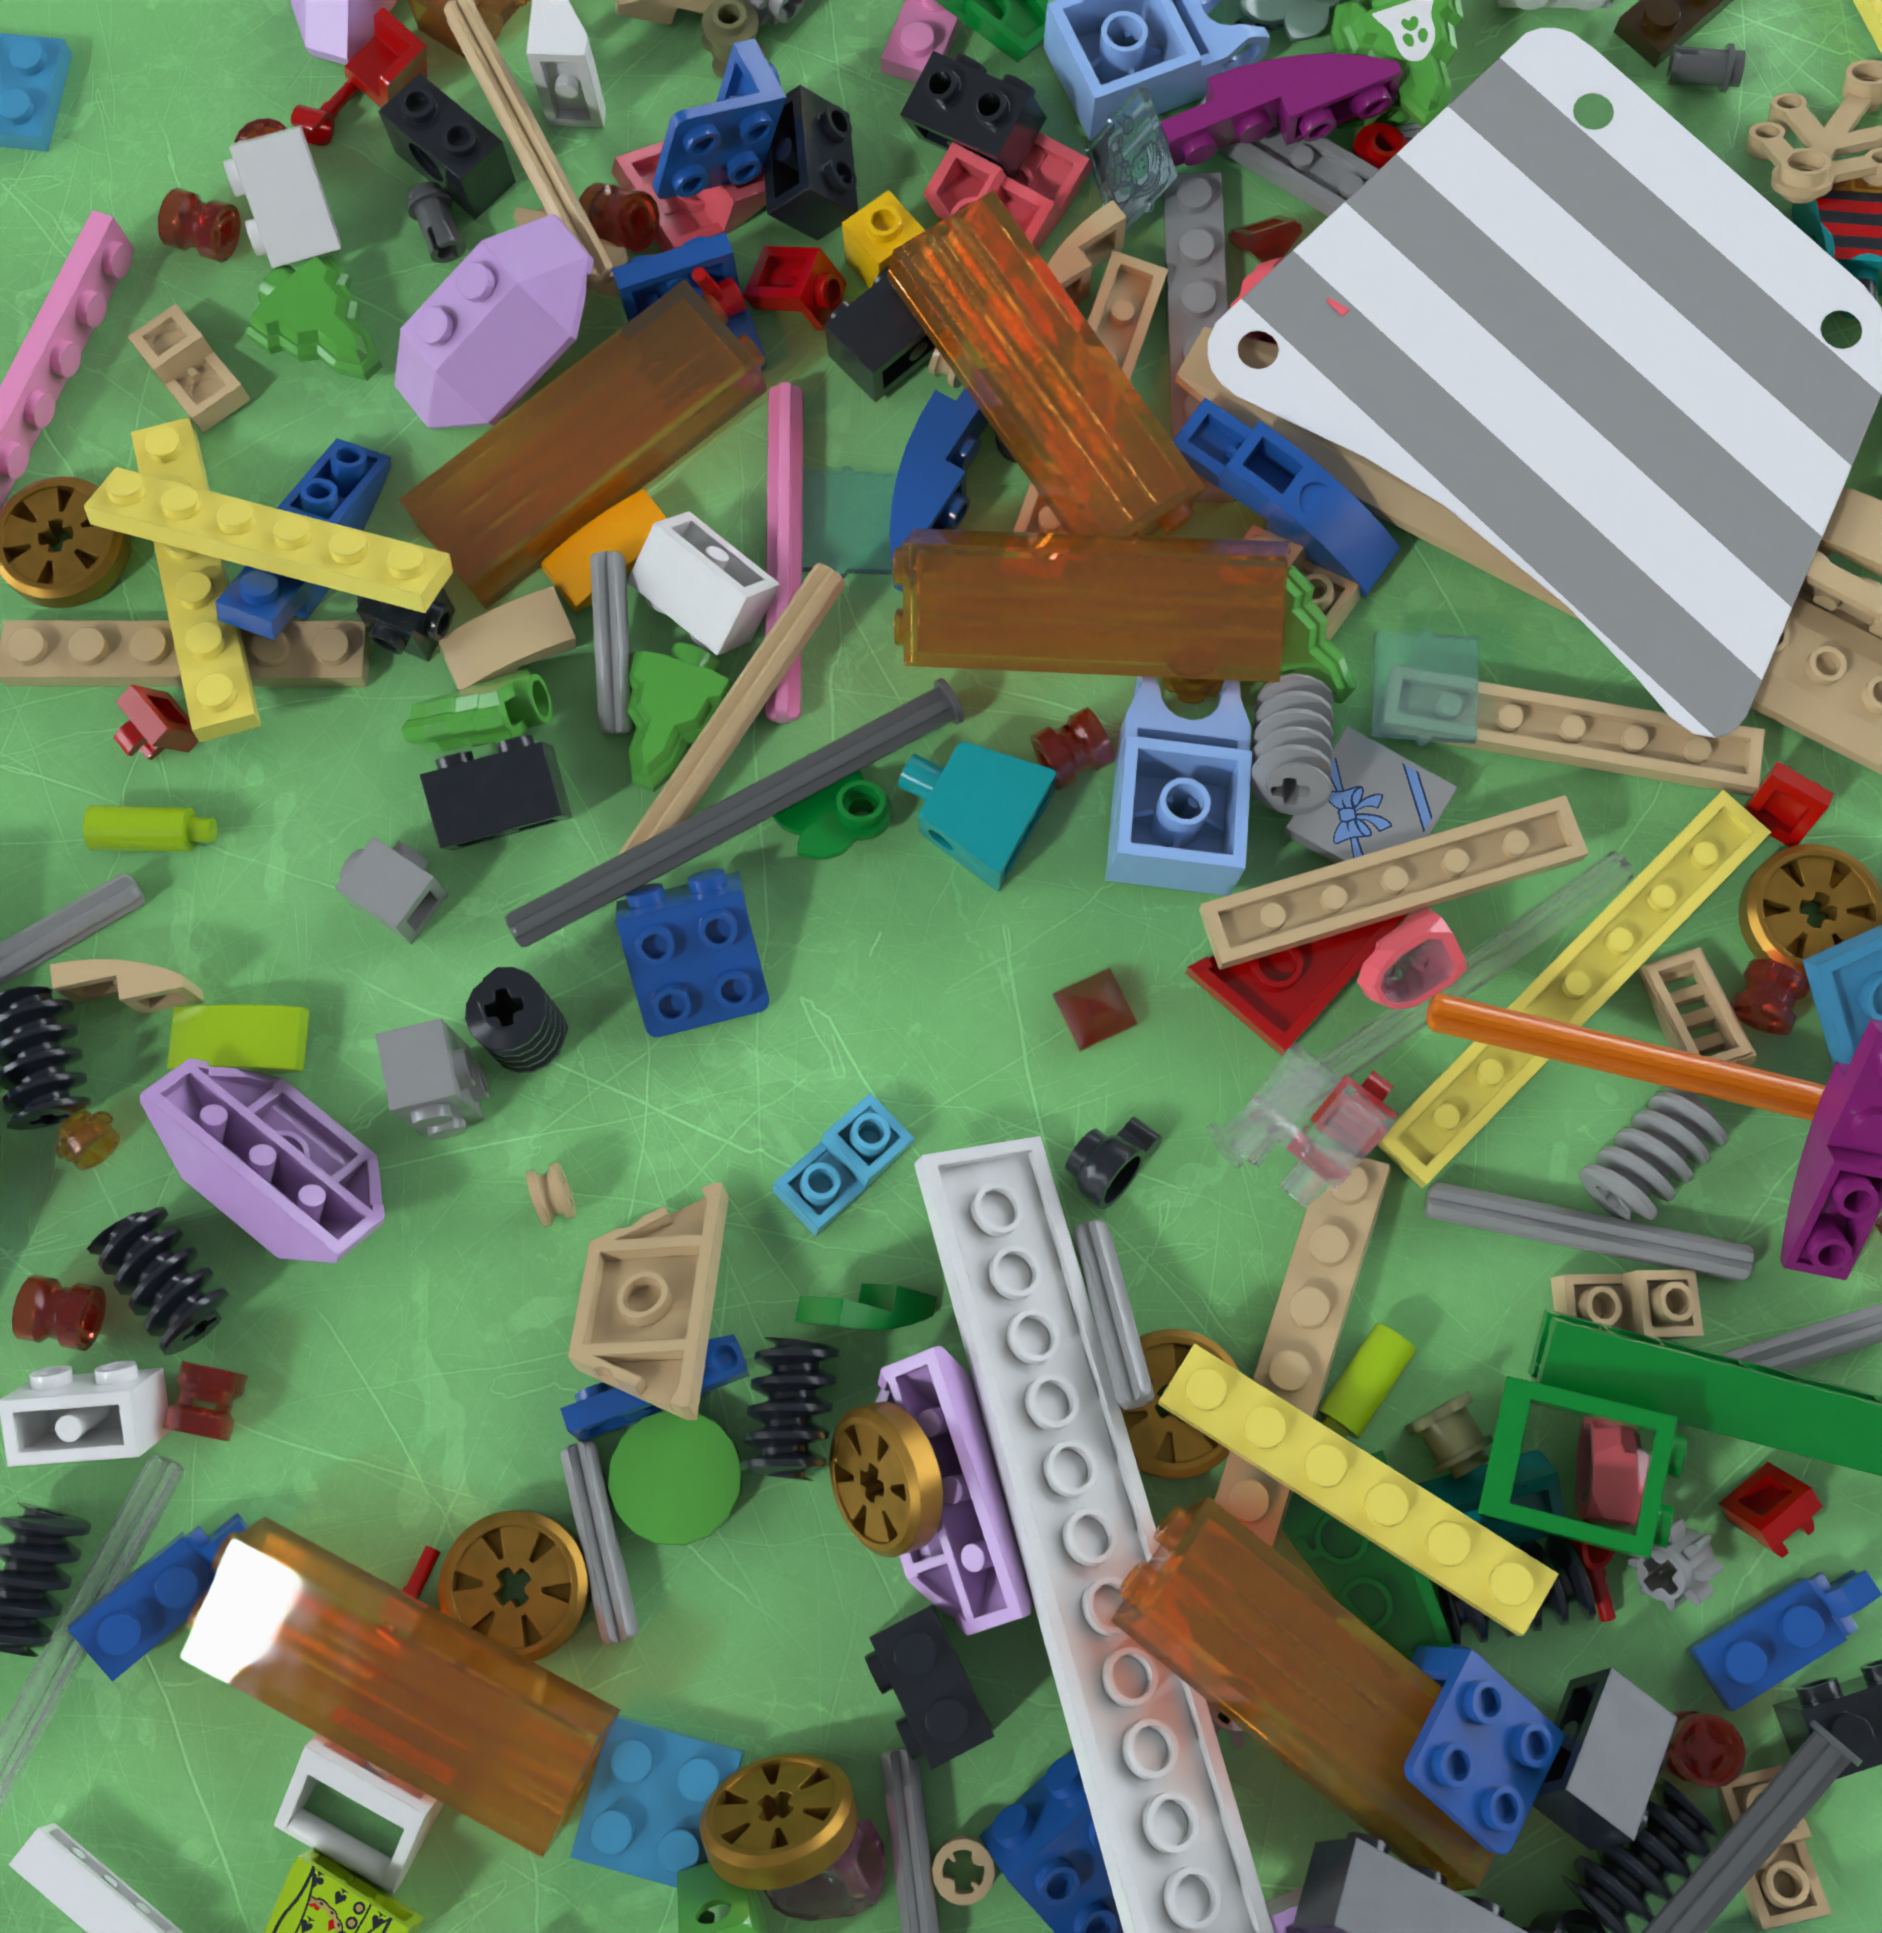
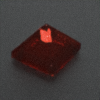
[1227,215,1302,263]
[1053,968,1138,1052]

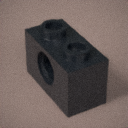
[378,73,516,220]

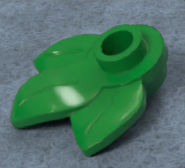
[772,753,892,860]

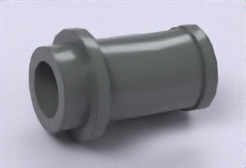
[1667,43,1746,93]
[406,181,467,263]

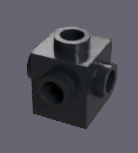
[356,588,456,662]

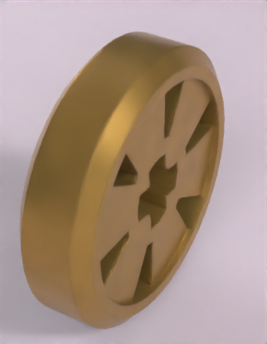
[0,476,131,608]
[1738,844,1882,985]
[1119,1329,1240,1479]
[829,1401,943,1557]
[438,1510,591,1665]
[699,1753,858,1890]

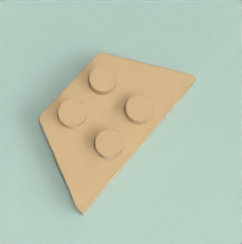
[568,1182,729,1420]

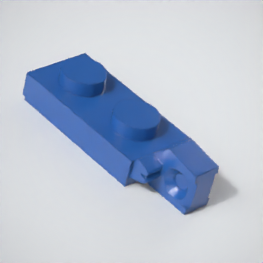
[560,1334,750,1442]
[68,1513,256,1682]
[1687,1570,1882,1712]

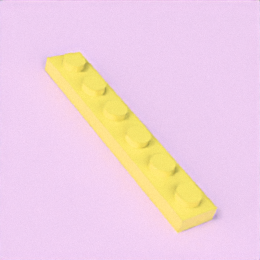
[131,417,261,742]
[83,467,453,613]
[1158,1343,1559,1637]

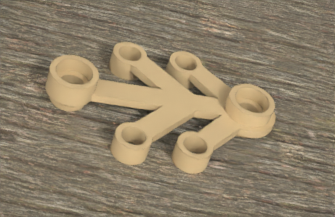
[1746,60,1882,204]

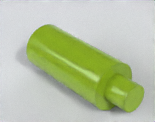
[83,805,218,852]
[1317,1323,1417,1440]

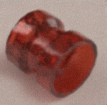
[579,182,660,252]
[158,187,241,263]
[1030,707,1115,790]
[12,1274,106,1351]
[163,1361,248,1442]
[1664,1709,1746,1788]

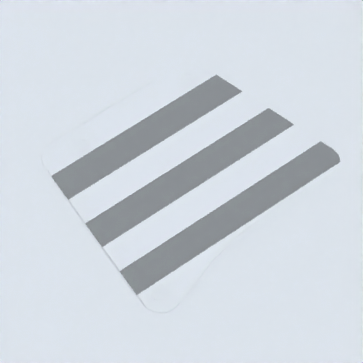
[1207,28,1882,738]

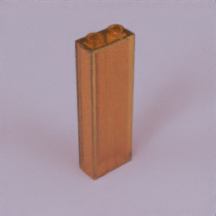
[887,190,1205,572]
[398,279,767,609]
[893,529,1289,683]
[1111,1496,1495,1892]
[181,1517,621,1858]

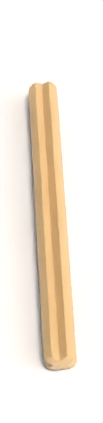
[444,0,614,289]
[617,563,845,855]

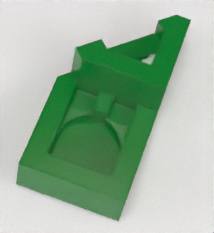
[795,1283,937,1330]

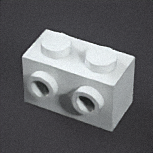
[223,125,342,268]
[627,511,780,656]
[0,1361,172,1467]

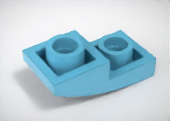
[771,1093,915,1237]

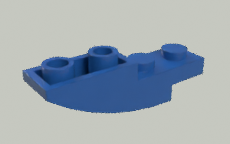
[890,354,1012,593]
[1168,398,1401,598]
[215,438,391,640]

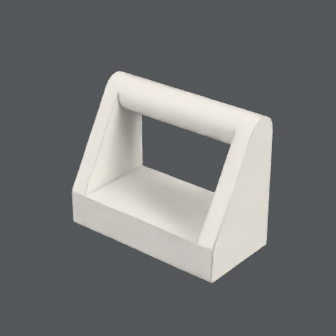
[526,0,606,128]
[274,1710,456,1894]

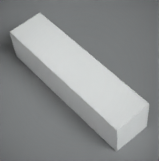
[9,1823,183,1933]

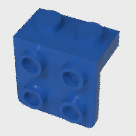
[652,38,787,199]
[611,232,767,404]
[615,868,769,1037]
[1404,1644,1566,1855]
[978,1749,1123,1933]

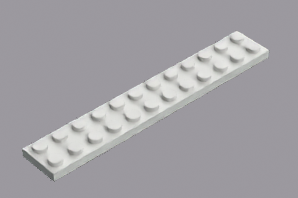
[914,1136,1274,1933]

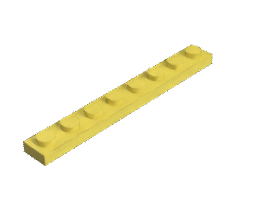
[1375,790,1771,1188]

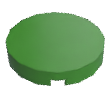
[608,1410,743,1545]

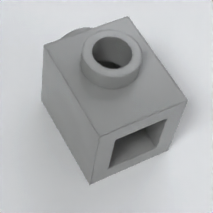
[335,837,448,944]

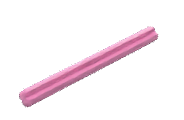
[764,382,804,724]

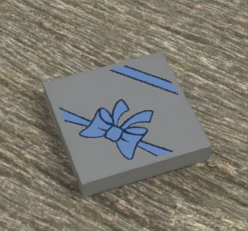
[1283,726,1457,864]

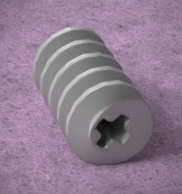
[1250,673,1334,815]
[1579,1087,1729,1221]

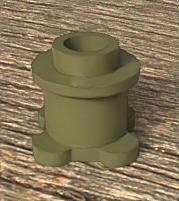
[702,0,766,78]
[1405,1392,1493,1479]

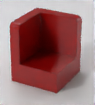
[344,7,427,108]

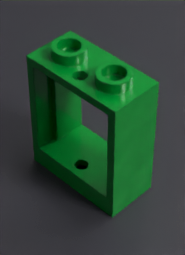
[1478,1376,1688,1560]

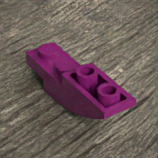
[1160,53,1402,168]
[1780,1019,1882,1280]

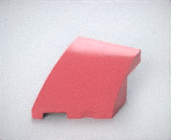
[611,132,766,252]
[923,132,1094,295]

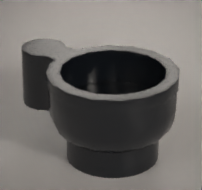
[1065,1117,1163,1210]

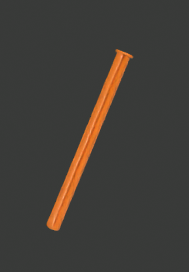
[1426,993,1826,1121]

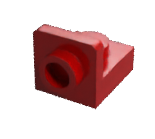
[743,246,847,331]

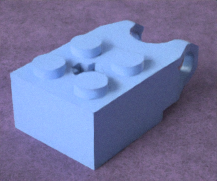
[1043,0,1270,140]
[1105,667,1252,896]

